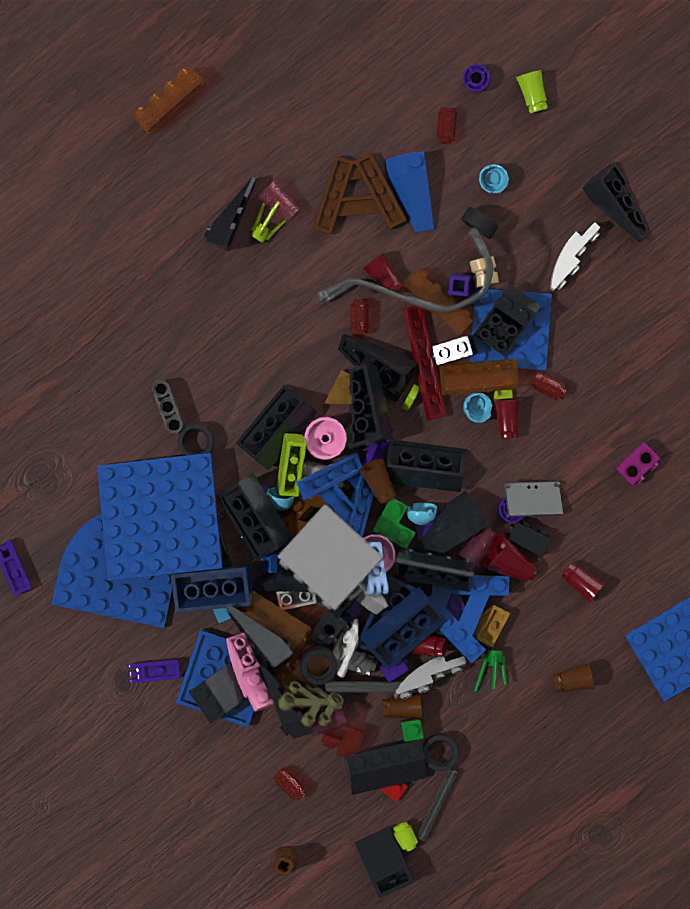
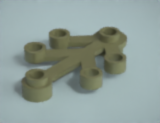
[279,681,343,727]

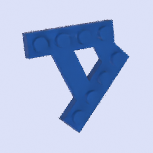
[296,453,374,537]
[428,576,509,663]

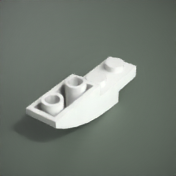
[550,222,600,291]

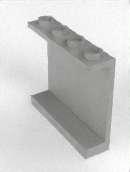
[278,505,384,610]

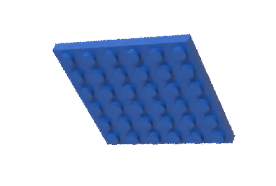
[97,453,223,581]

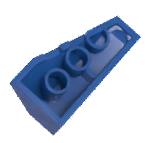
[385,151,434,232]

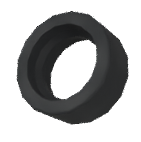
[461,207,499,239]
[177,423,215,456]
[299,646,338,685]
[423,733,459,771]

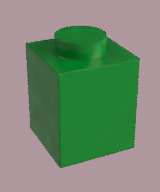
[401,718,424,742]

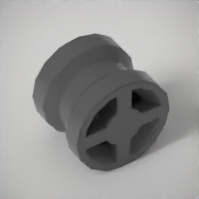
[352,651,376,675]

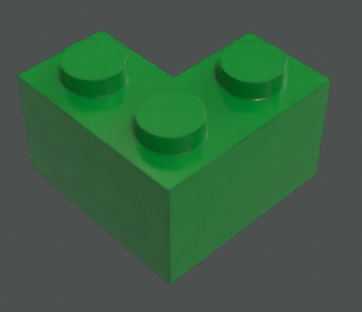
[372,498,416,549]

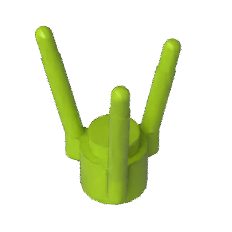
[251,199,287,243]

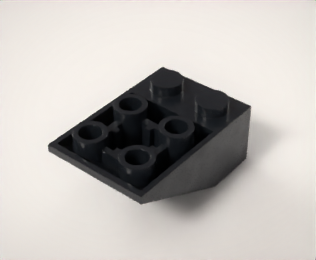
[473,284,541,357]
[355,826,414,899]

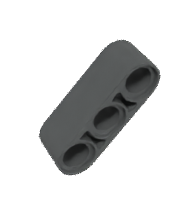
[152,380,184,434]

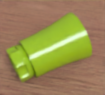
[516,70,548,114]

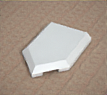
[326,619,359,677]

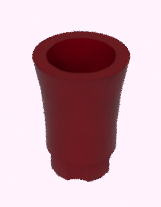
[363,252,404,296]
[493,398,520,439]
[562,562,605,604]
[407,635,447,657]

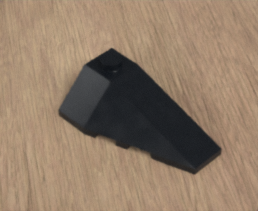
[583,162,650,243]
[204,177,257,251]
[338,334,417,402]
[413,491,489,557]
[252,568,310,592]
[227,605,293,676]
[259,662,315,739]

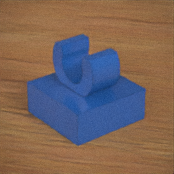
[261,553,283,573]

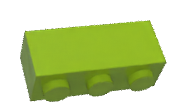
[276,433,306,497]

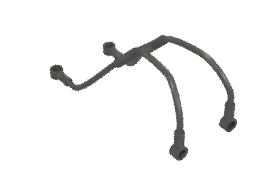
[316,228,493,313]

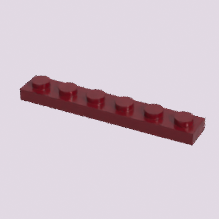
[402,306,447,421]

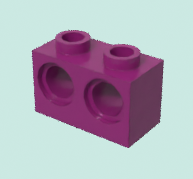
[614,442,660,485]

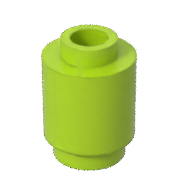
[393,821,418,852]

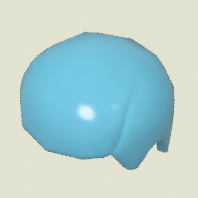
[479,164,509,193]
[463,392,493,423]
[266,487,295,511]
[407,503,437,525]

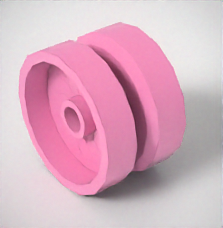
[304,417,347,460]

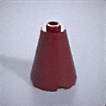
[482,535,537,582]

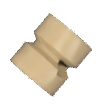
[470,256,500,288]

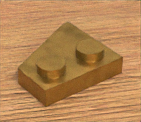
[325,370,352,404]
[475,605,511,648]

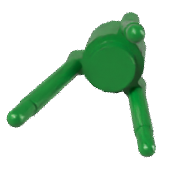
[474,650,507,692]

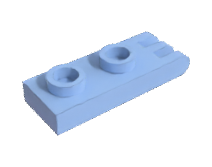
[365,542,388,595]

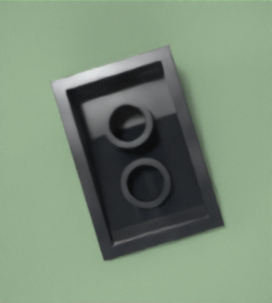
[189,662,248,724]

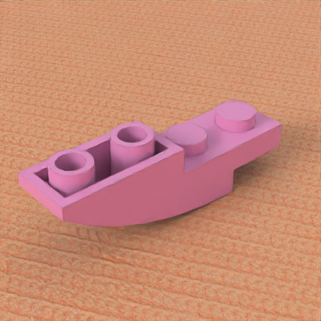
[226,633,274,712]

